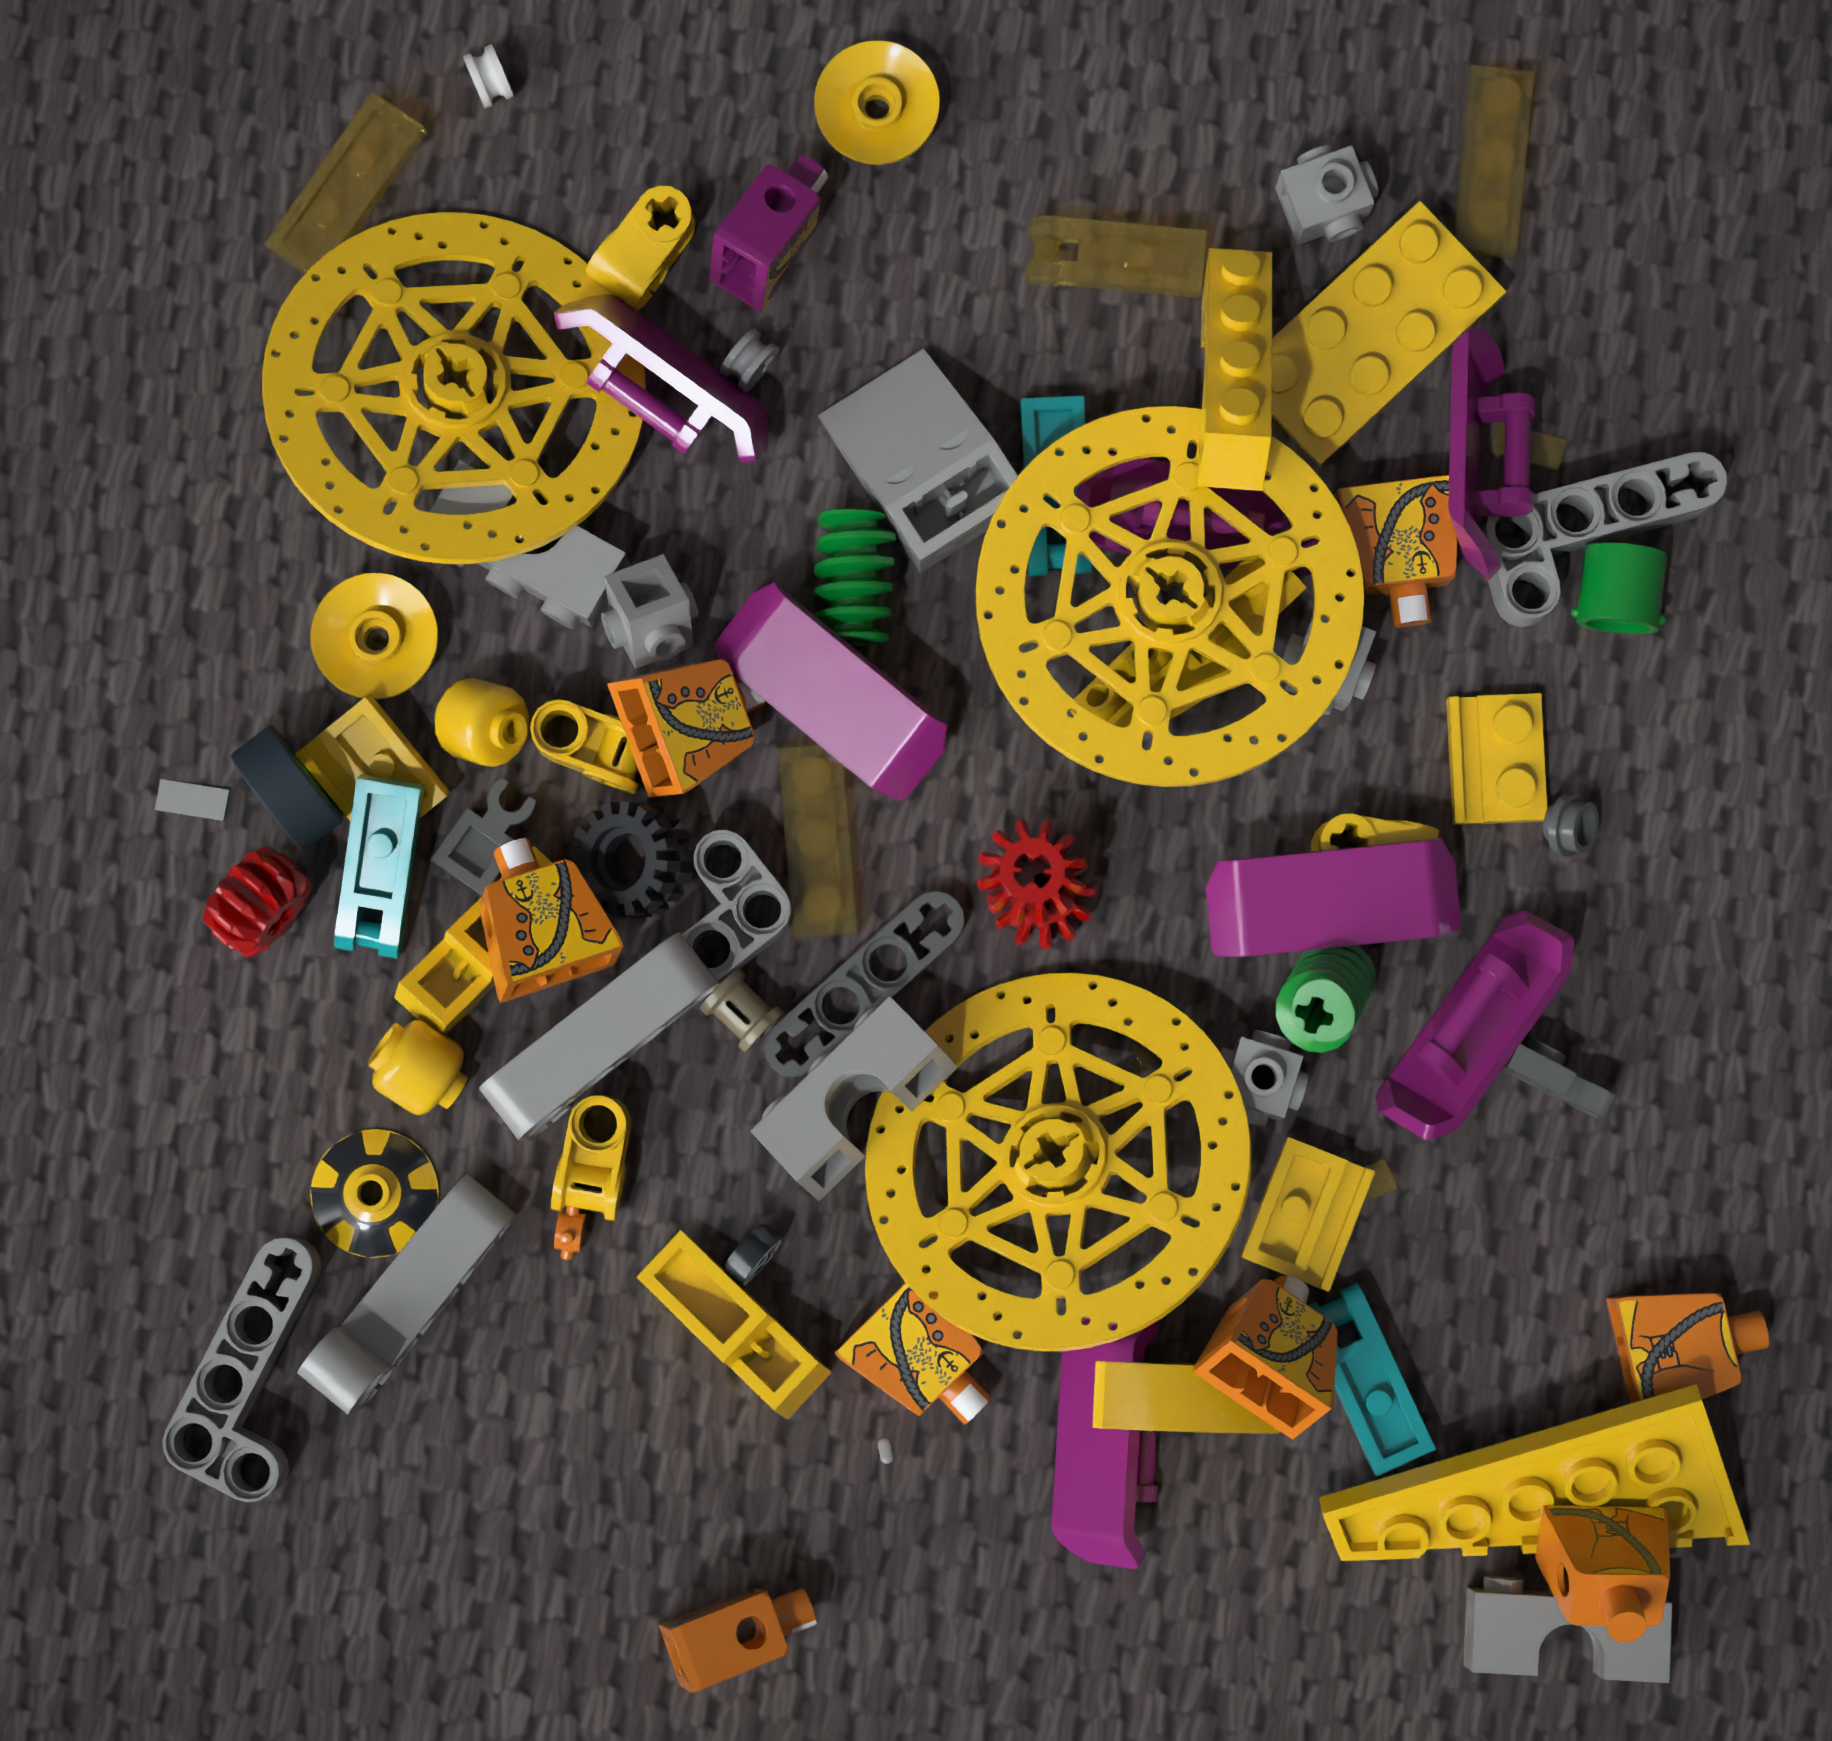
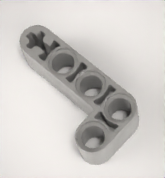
[1480,452,1727,627]
[682,830,792,986]
[479,932,720,1142]
[297,1174,517,1415]
[163,1238,322,1502]

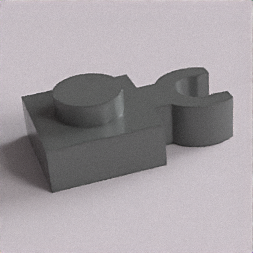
[431,778,538,896]
[1501,1040,1615,1119]

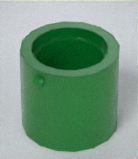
[1571,542,1667,635]

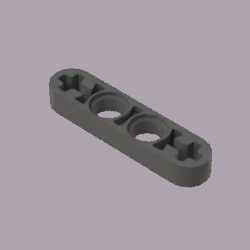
[764,891,964,1078]

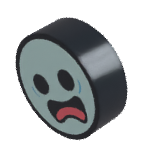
[724,1224,783,1288]

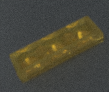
[1453,65,1534,260]
[264,92,427,282]
[778,745,858,940]

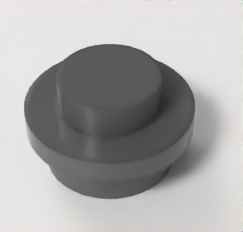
[1543,793,1599,857]

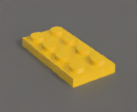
[1272,201,1507,467]

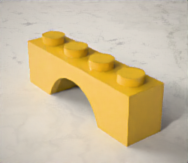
[1198,248,1272,491]

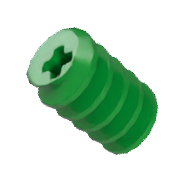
[813,509,897,646]
[1276,945,1376,1053]

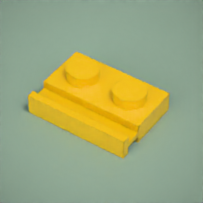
[1446,693,1547,825]
[295,694,451,822]
[1240,1137,1375,1292]

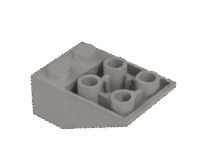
[818,348,1024,574]

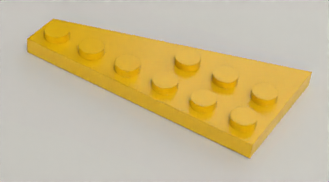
[1319,1384,1750,1561]

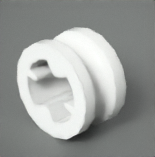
[463,44,514,108]

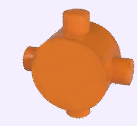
[554,1206,586,1260]

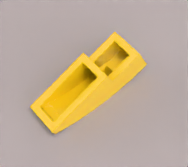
[394,846,552,1035]
[637,1230,832,1420]
[1092,1361,1280,1434]

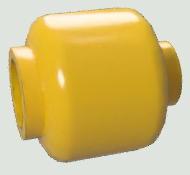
[434,678,529,767]
[367,1020,468,1115]

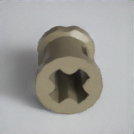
[699,968,785,1053]

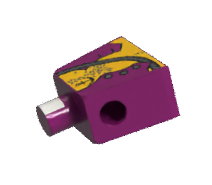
[709,155,828,313]

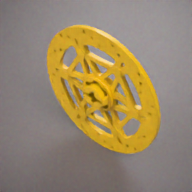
[262,212,646,564]
[976,406,1364,787]
[865,973,1252,1351]

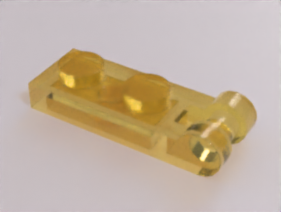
[1025,216,1207,298]

